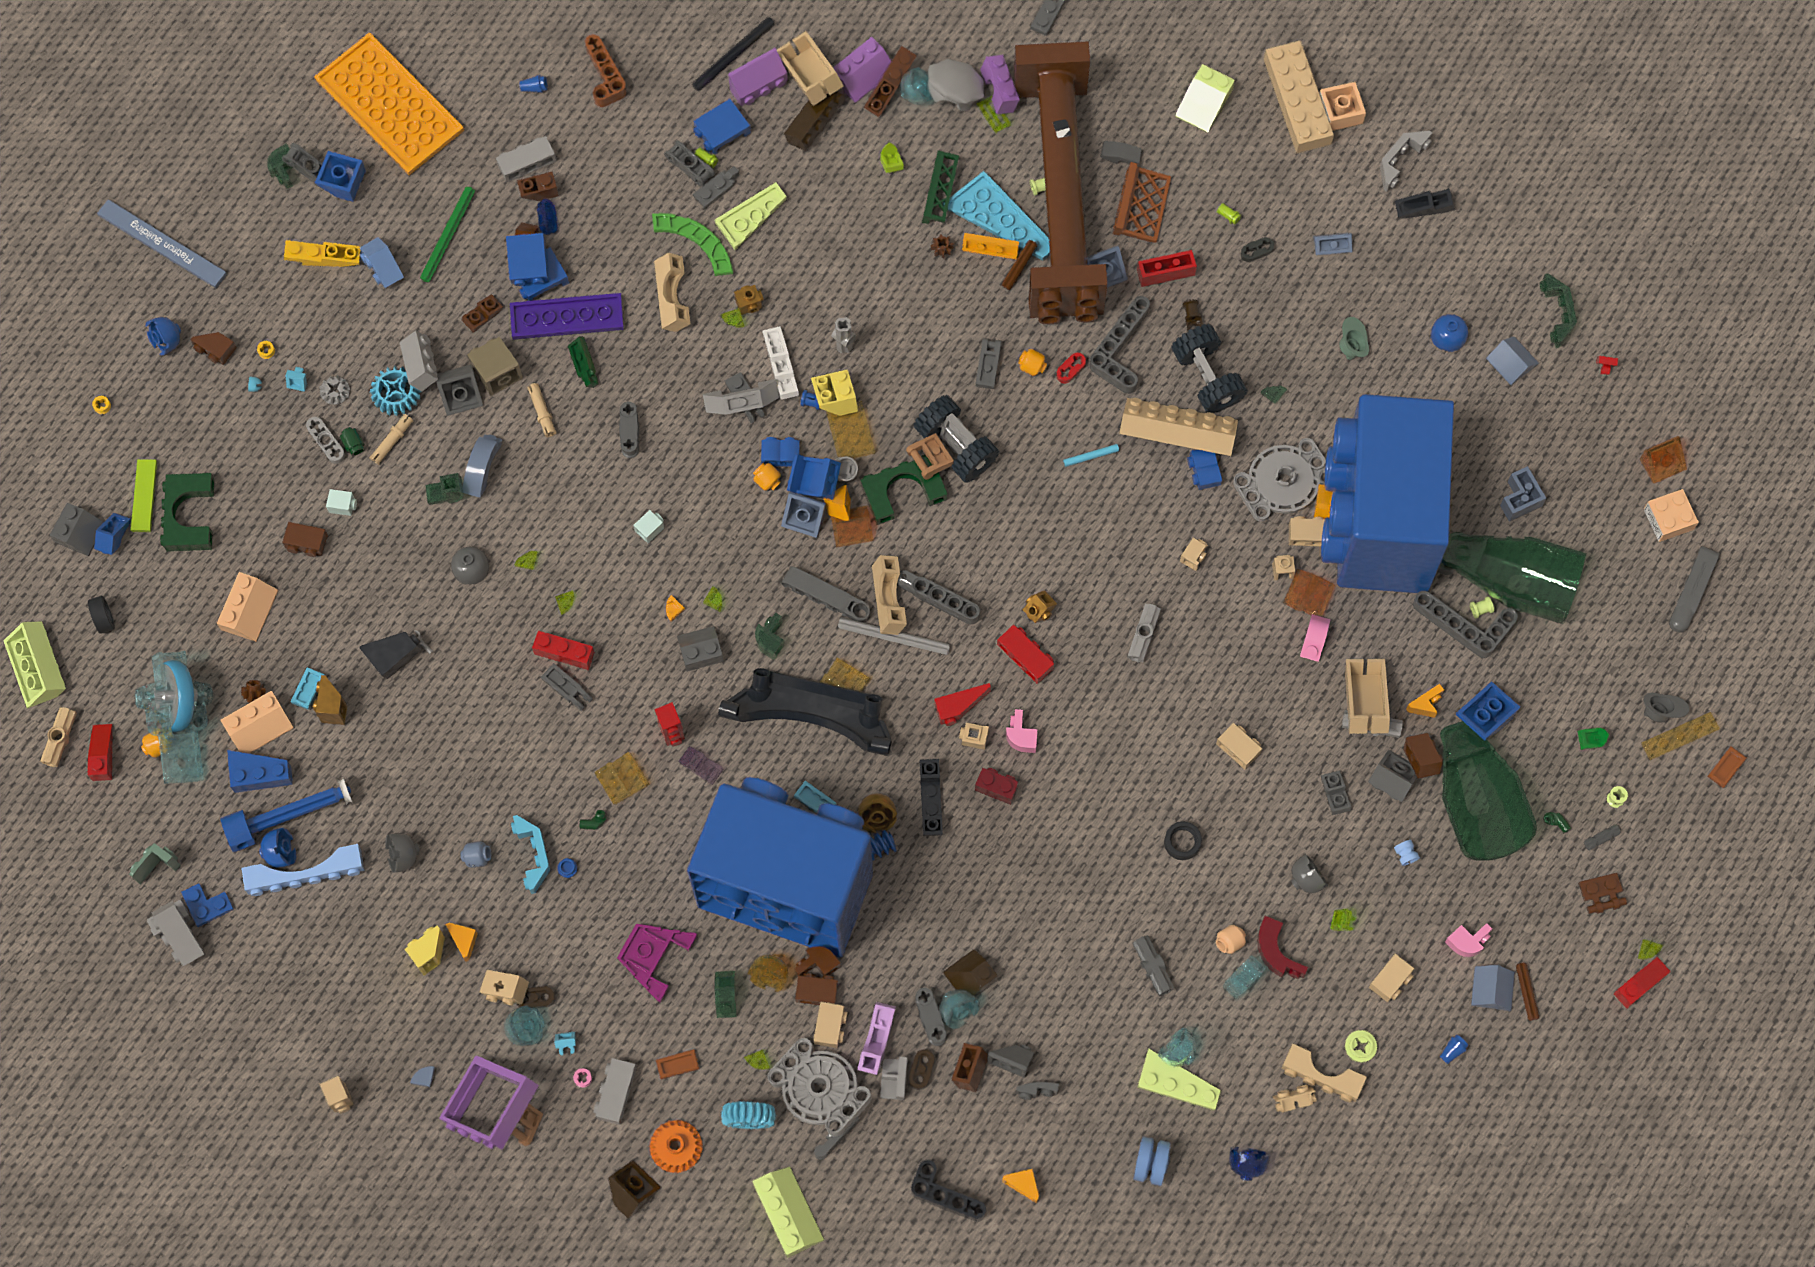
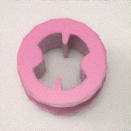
[573,1068,592,1088]

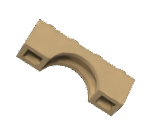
[654,253,690,332]
[872,555,907,635]
[1281,1044,1367,1103]

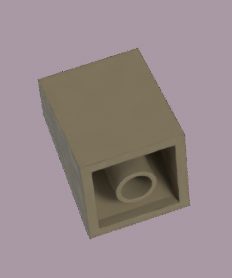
[467,337,523,396]

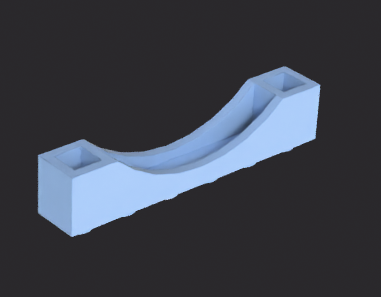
[241,844,364,896]

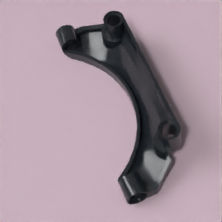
[718,668,892,756]

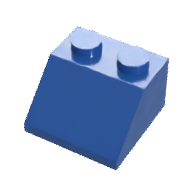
[315,151,366,202]

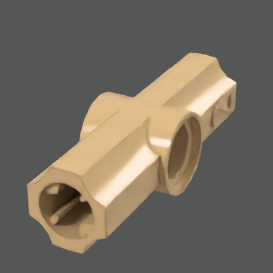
[40,707,77,767]

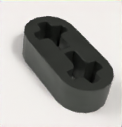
[1240,237,1274,262]

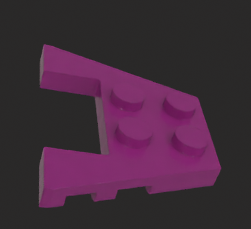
[617,924,697,1003]

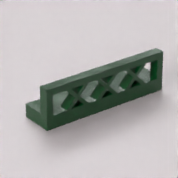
[922,151,959,224]

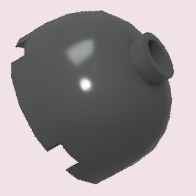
[451,546,489,585]
[385,833,419,873]
[1291,853,1328,894]

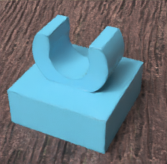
[285,367,307,392]
[554,1032,576,1055]

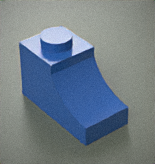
[94,513,131,555]

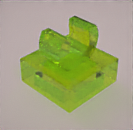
[1330,909,1356,931]

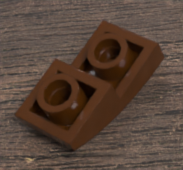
[462,294,503,333]

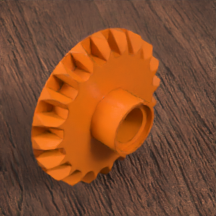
[650,1120,702,1173]

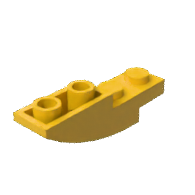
[284,240,361,267]

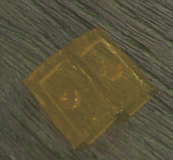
[820,657,870,692]
[594,752,650,805]

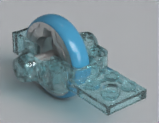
[134,651,213,784]

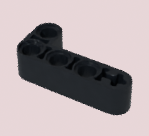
[911,1160,986,1222]

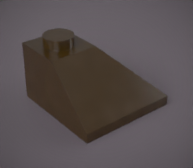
[942,949,998,1003]
[608,1160,661,1219]

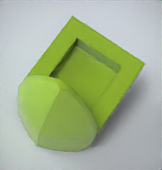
[880,142,904,173]

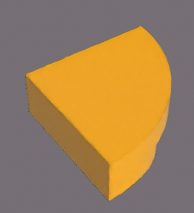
[666,595,685,622]

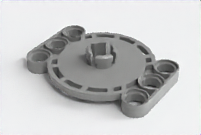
[1233,438,1326,522]
[767,1038,872,1137]

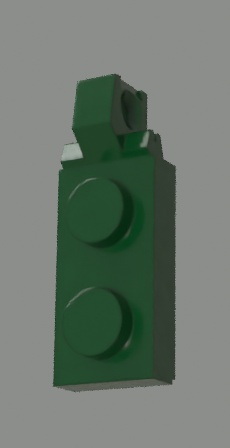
[568,336,599,388]

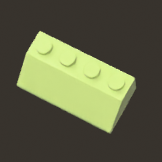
[4,621,66,708]
[752,1167,824,1258]

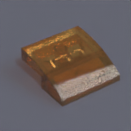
[1283,569,1335,617]

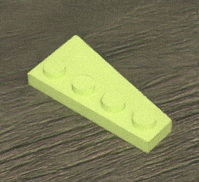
[715,183,786,250]
[1138,1049,1221,1110]

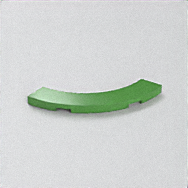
[652,213,733,276]

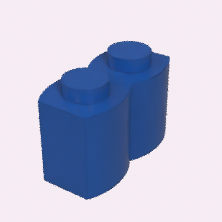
[761,437,800,467]
[1187,449,1222,490]

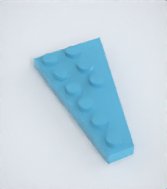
[942,171,1050,261]

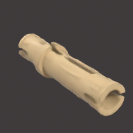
[527,383,556,437]
[369,414,413,465]

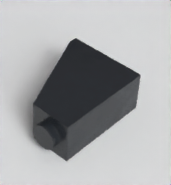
[359,632,422,679]

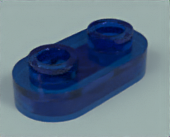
[537,199,558,235]

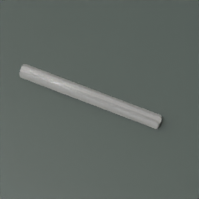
[838,618,950,655]

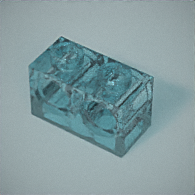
[1223,955,1266,1001]

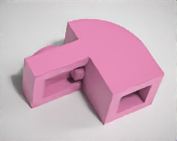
[1300,614,1330,662]
[1006,709,1037,753]
[1445,923,1492,957]

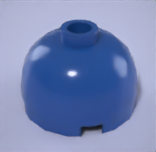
[1431,314,1468,352]
[145,317,181,355]
[259,828,296,868]

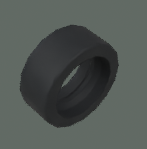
[88,595,115,634]
[1164,821,1202,861]

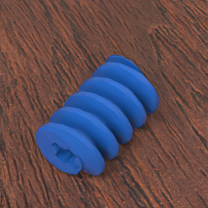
[870,830,897,861]

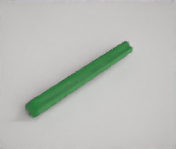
[420,186,475,283]

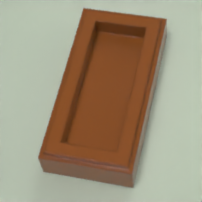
[1707,746,1746,788]
[656,1049,699,1080]

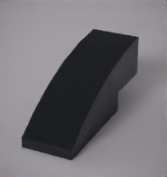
[1395,188,1456,218]

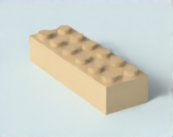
[1264,41,1334,153]
[1119,398,1238,456]

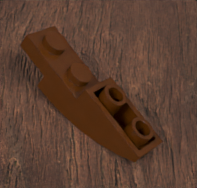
[863,46,917,117]

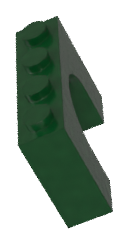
[861,455,948,525]
[160,473,215,551]

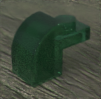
[267,144,293,189]
[425,473,464,505]
[755,613,784,660]
[715,971,737,1018]

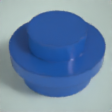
[558,858,577,878]

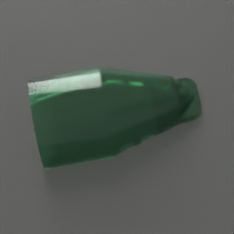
[1442,532,1587,624]
[1440,721,1537,861]

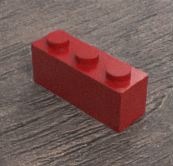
[1137,250,1197,287]
[997,624,1054,684]
[532,631,595,670]
[654,702,685,746]

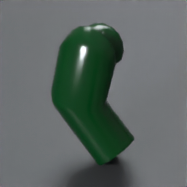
[579,810,607,830]
[1543,812,1571,833]

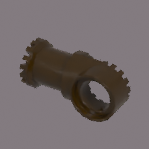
[1182,299,1203,332]

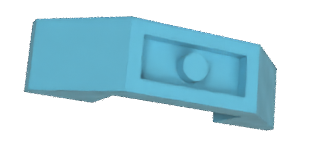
[511,815,550,894]

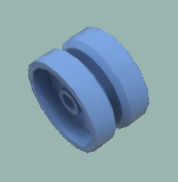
[1133,1136,1171,1186]

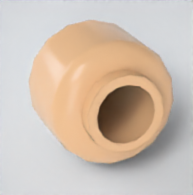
[1216,925,1246,954]

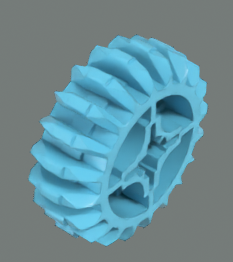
[370,366,421,416]
[721,1101,776,1129]

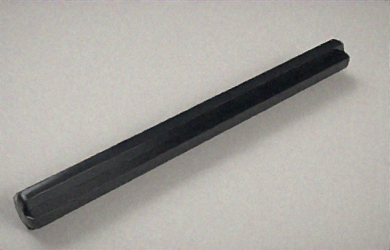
[692,17,774,91]

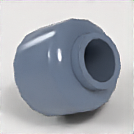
[461,841,491,868]

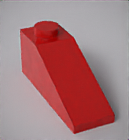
[934,683,991,726]
[88,724,113,781]
[1614,957,1671,1009]

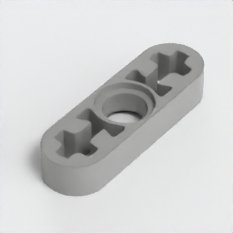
[306,417,345,464]

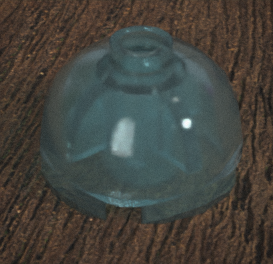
[900,67,933,105]
[939,989,980,1029]
[504,1006,545,1047]
[1157,1028,1197,1067]

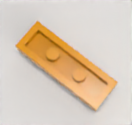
[962,233,1019,260]

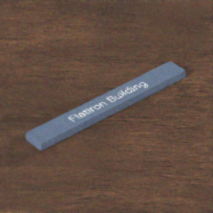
[97,200,227,288]

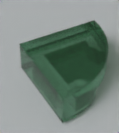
[1261,386,1287,404]

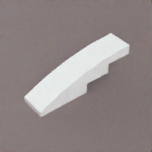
[763,326,799,400]

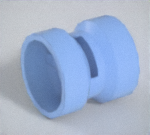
[1394,840,1420,866]

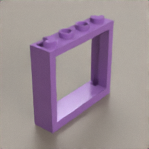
[439,1056,539,1150]

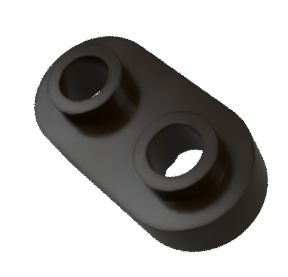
[516,986,555,1009]
[909,1049,934,1090]

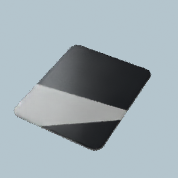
[1053,119,1071,138]

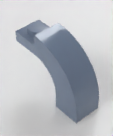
[462,434,502,498]

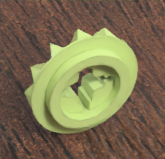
[1345,1030,1377,1063]

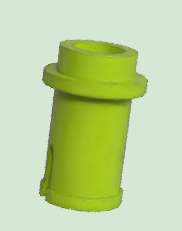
[695,147,718,168]
[1217,203,1241,224]

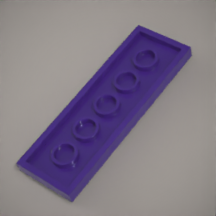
[510,293,624,340]

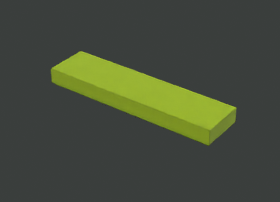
[131,459,157,532]

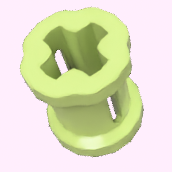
[1030,178,1045,196]
[1470,597,1494,619]
[1607,786,1628,808]

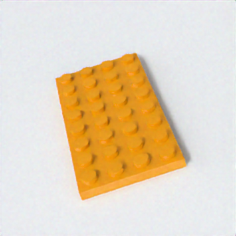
[314,32,464,175]

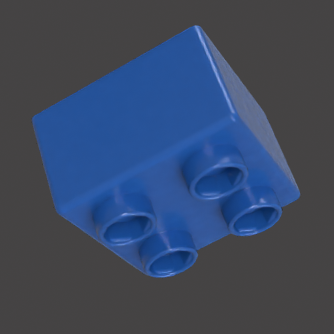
[1321,394,1454,593]
[687,777,873,958]

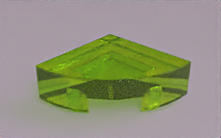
[721,309,745,328]
[515,551,538,570]
[703,586,722,612]
[555,590,574,615]
[1637,939,1663,960]
[744,1049,770,1070]

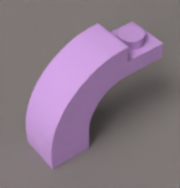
[858,1002,896,1075]

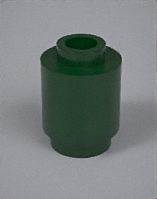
[340,427,365,456]

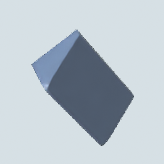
[1313,232,1353,255]

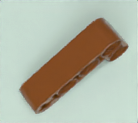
[585,34,627,107]

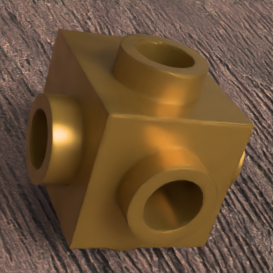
[734,285,764,315]
[1022,590,1057,623]

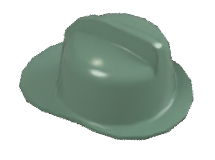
[1339,317,1369,360]

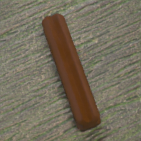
[1002,240,1037,290]
[1516,962,1539,1021]

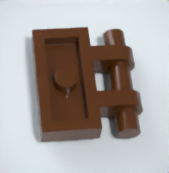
[1578,873,1627,914]

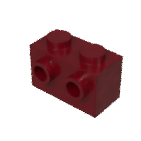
[975,767,1019,805]

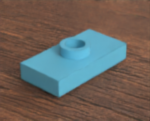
[290,668,325,710]
[794,781,837,813]

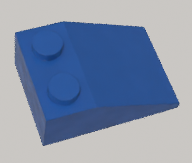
[1455,681,1520,740]

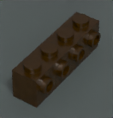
[784,88,846,151]

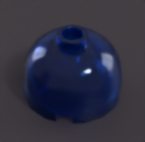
[1229,1147,1270,1181]

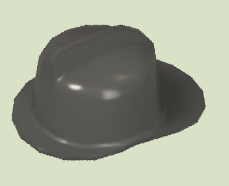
[1643,692,1689,723]

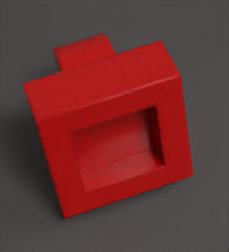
[1596,356,1618,375]

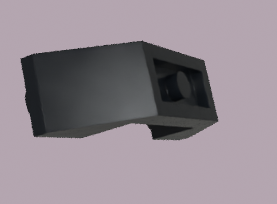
[920,759,943,836]

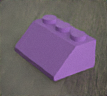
[833,37,891,103]
[728,48,788,107]

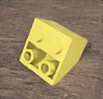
[811,369,858,416]
[405,926,445,976]

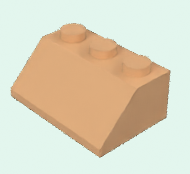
[217,572,278,642]
[221,691,294,754]

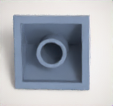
[1087,245,1128,287]
[1486,337,1539,385]
[781,492,826,538]
[1471,965,1515,1011]

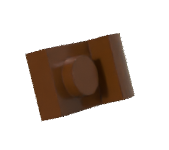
[794,946,841,976]

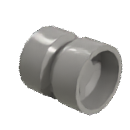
[834,457,858,481]

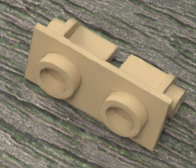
[1273,1085,1316,1113]

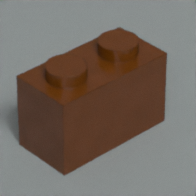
[282,522,328,557]
[1403,733,1443,779]
[795,974,838,1005]
[951,1043,988,1092]

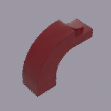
[1257,916,1308,979]

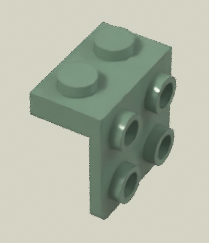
[129,843,181,884]

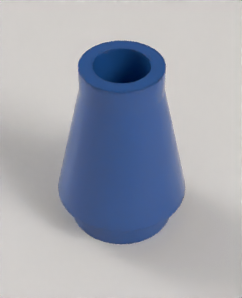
[520,75,548,93]
[1440,1034,1469,1064]

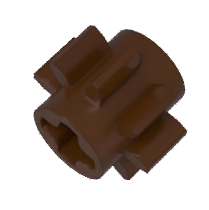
[931,234,954,259]
[241,680,266,703]

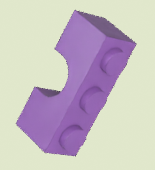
[980,55,1019,114]

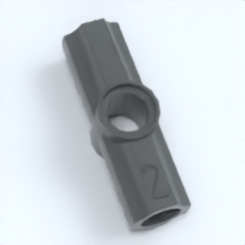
[1132,935,1174,996]

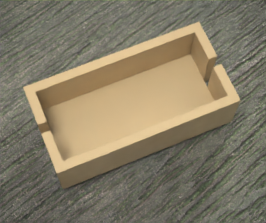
[777,31,843,106]
[1345,659,1390,734]

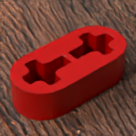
[1056,353,1086,384]

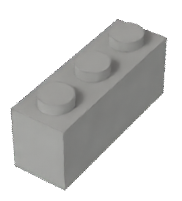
[496,136,556,183]
[400,330,438,391]
[151,900,204,966]
[594,1058,637,1125]

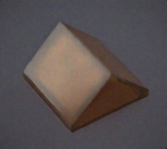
[1640,436,1687,484]
[830,505,873,548]

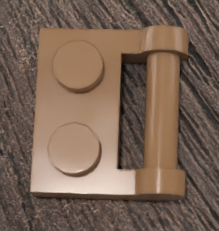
[906,433,954,480]
[511,1104,543,1146]

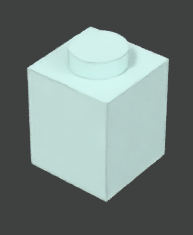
[326,489,357,516]
[633,510,664,543]

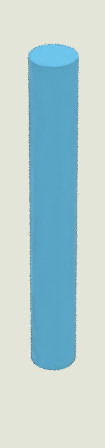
[1063,444,1119,467]

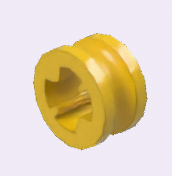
[257,341,275,359]
[92,396,111,414]

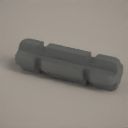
[1584,824,1621,850]

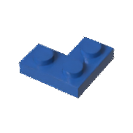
[181,883,234,927]

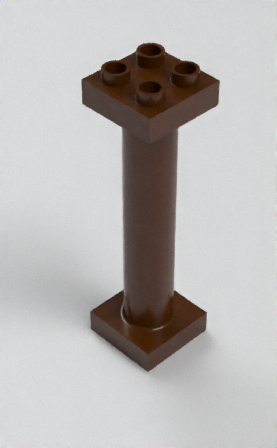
[1013,41,1107,324]

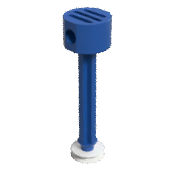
[220,778,353,852]

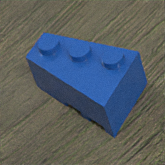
[227,750,293,793]

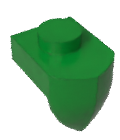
[1577,728,1610,750]

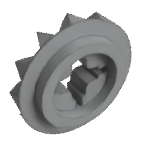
[320,376,350,405]

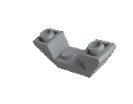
[1380,131,1432,192]
[703,379,780,415]

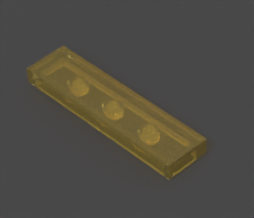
[1641,712,1720,760]

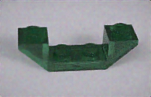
[1540,273,1577,349]

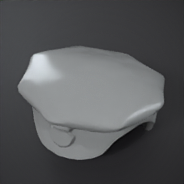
[928,59,984,111]

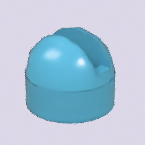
[248,376,262,392]

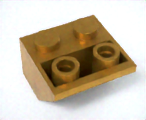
[313,675,347,725]

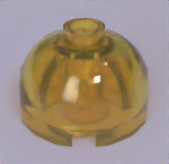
[748,954,789,992]

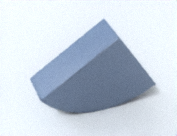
[410,1066,435,1087]

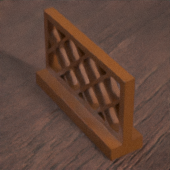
[1112,162,1171,243]

